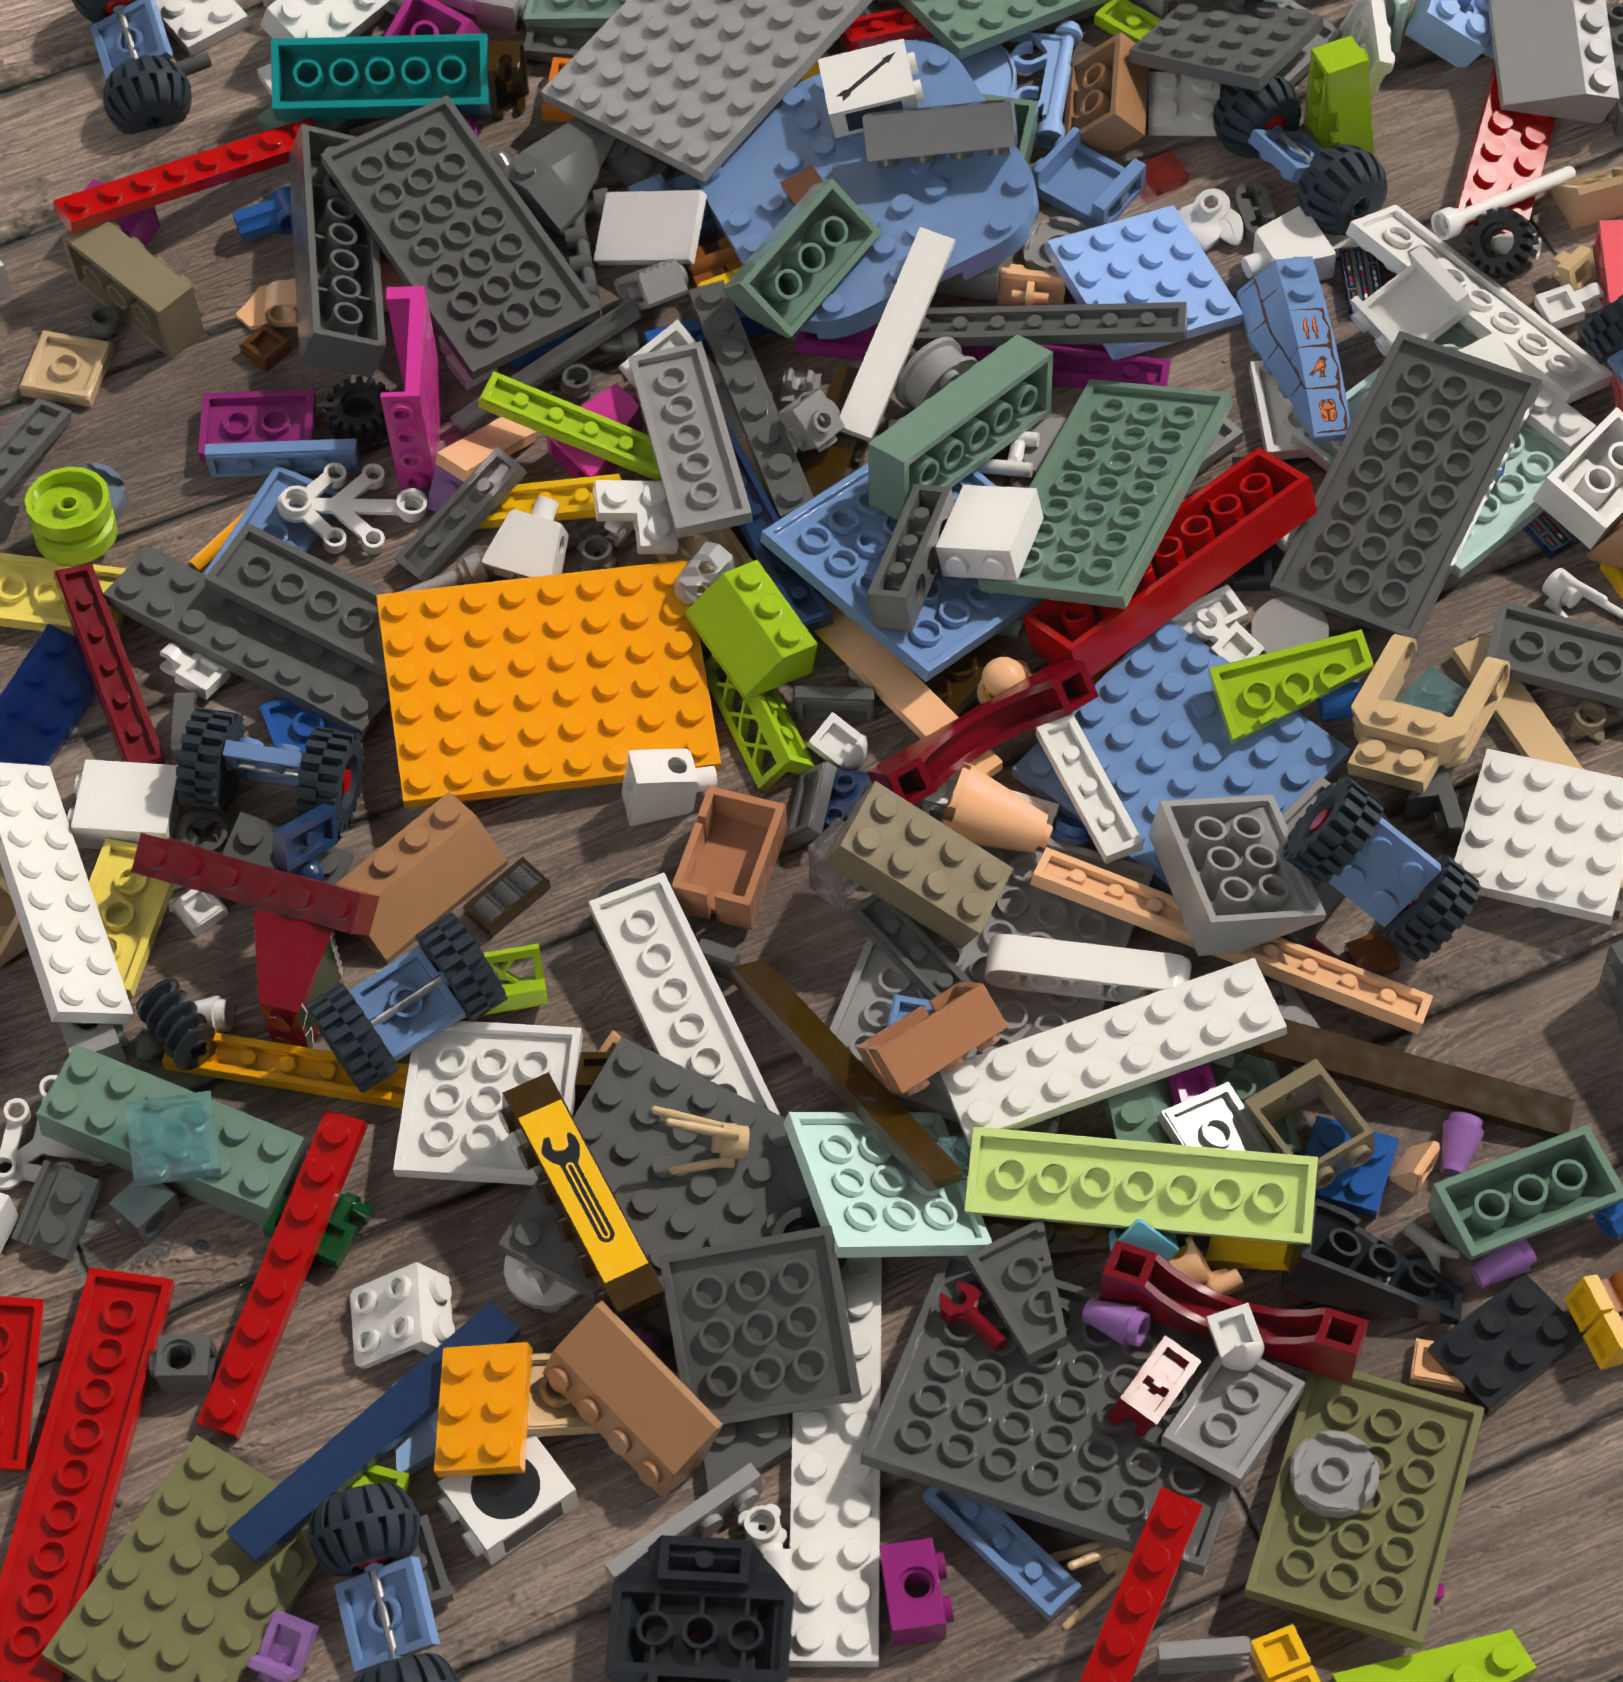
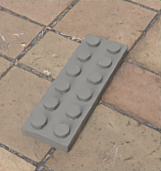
[628,341,753,538]

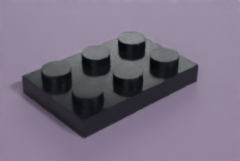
[1428,1273,1585,1416]

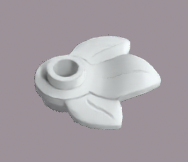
[1178,189,1243,253]

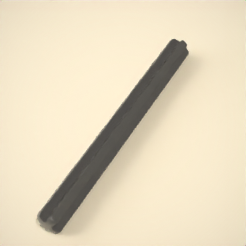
[450,299,641,435]

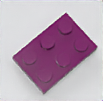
[198,389,316,462]

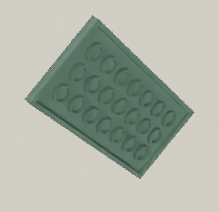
[977,379,1233,609]

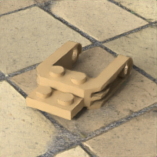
[1347,634,1510,794]

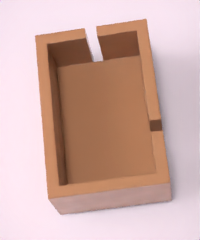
[671,786,787,930]
[856,982,1008,1096]

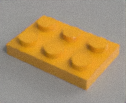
[434,1342,532,1478]

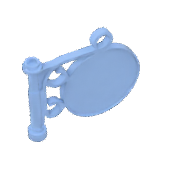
[916,21,1083,150]

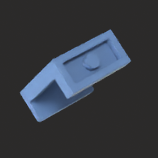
[1032,127,1146,228]

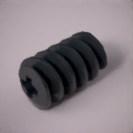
[136,978,217,1071]

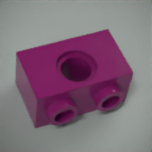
[879,1538,954,1646]

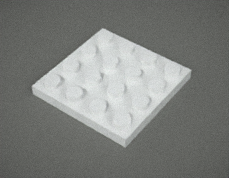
[1454,749,1623,925]
[393,1021,583,1185]

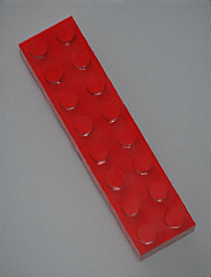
[1023,447,1318,677]

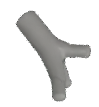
[1403,1221,1460,1273]

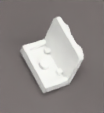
[350,1262,455,1369]

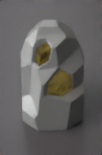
[674,542,735,607]

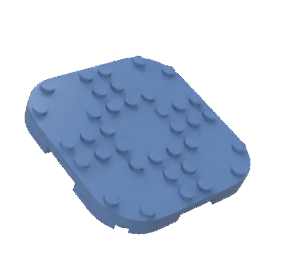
[697,40,1039,339]

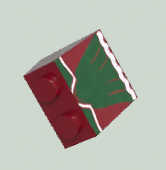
[253,909,345,1048]

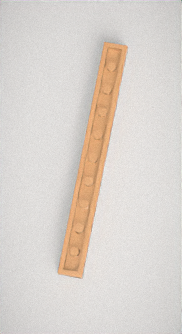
[1030,847,1433,1034]

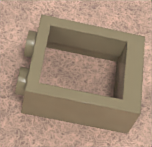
[1245,1059,1375,1190]

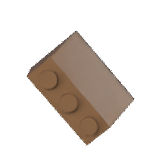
[1064,32,1149,151]

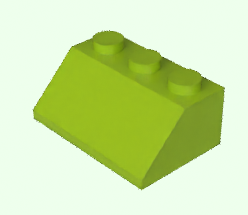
[685,560,817,701]

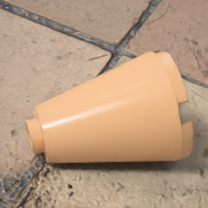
[940,762,1053,853]

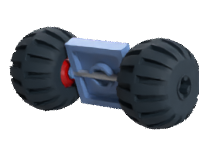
[71,0,192,134]
[1213,75,1388,236]
[309,1483,460,1682]

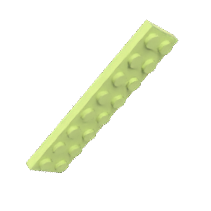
[964,1127,1318,1245]

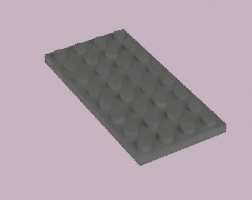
[321,95,601,380]
[1270,331,1542,641]

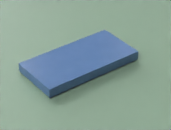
[204,464,338,575]

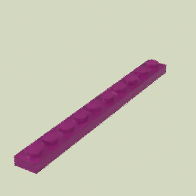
[795,324,1171,389]

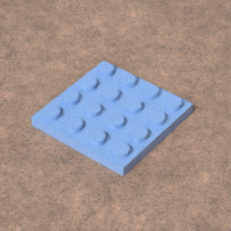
[1044,205,1242,361]

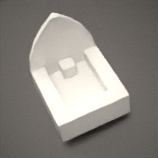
[806,712,868,770]
[1206,1303,1264,1371]

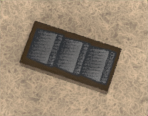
[463,857,551,938]

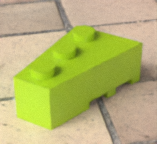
[1303,35,1374,155]

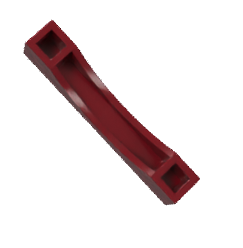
[867,658,1099,805]
[131,833,380,936]
[1099,1240,1369,1385]

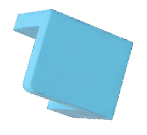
[1108,1219,1179,1262]

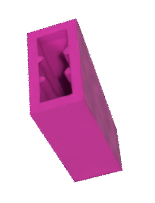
[546,383,642,478]

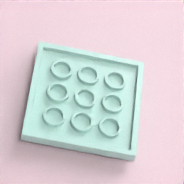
[783,1112,992,1258]

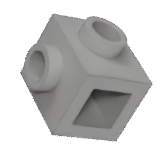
[777,388,845,452]

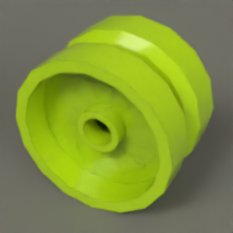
[24,467,118,565]

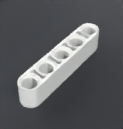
[984,934,1192,1003]

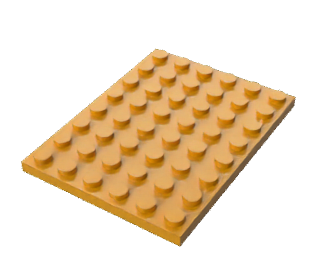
[376,560,721,809]

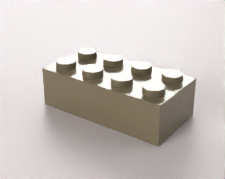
[61,220,205,359]
[824,781,1014,949]

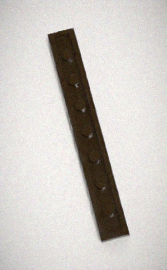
[728,959,964,1192]
[1239,1018,1576,1139]

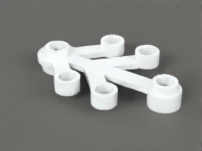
[277,463,427,555]
[0,1075,109,1190]

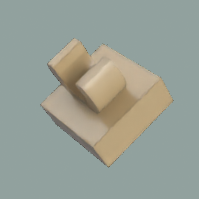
[1551,245,1598,291]

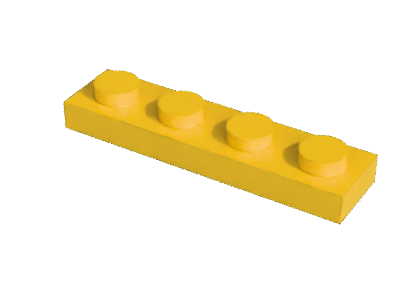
[475,474,622,530]

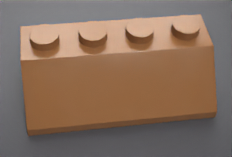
[336,792,508,964]
[542,1301,723,1498]

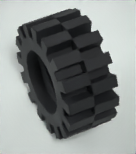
[1465,207,1539,279]
[325,376,390,448]

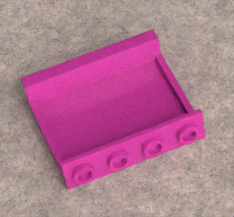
[380,286,442,491]

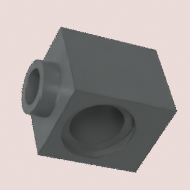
[109,1169,182,1247]
[149,1335,217,1393]

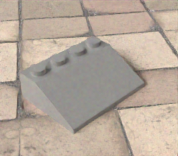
[1487,0,1619,124]
[1148,794,1326,956]

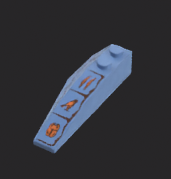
[1237,256,1351,443]

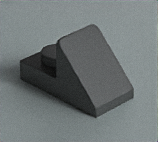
[1403,765,1465,849]

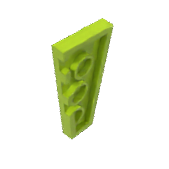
[1208,629,1374,745]
[1330,1629,1537,1682]

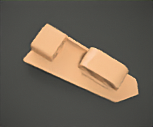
[235,256,407,330]

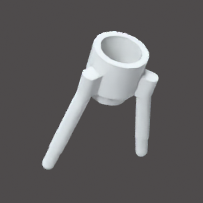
[1542,568,1623,620]

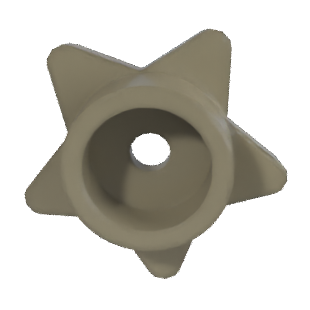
[1565,699,1617,743]

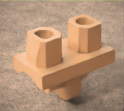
[997,264,1066,306]

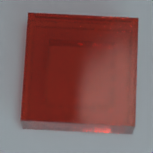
[1143,150,1189,196]

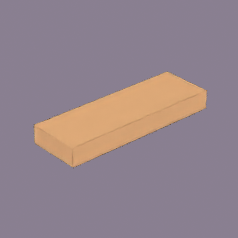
[435,417,537,482]

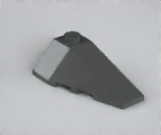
[502,117,618,235]

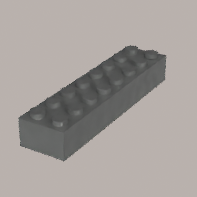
[288,124,386,378]

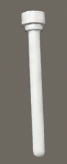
[1431,166,1576,240]

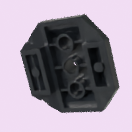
[605,1535,795,1682]

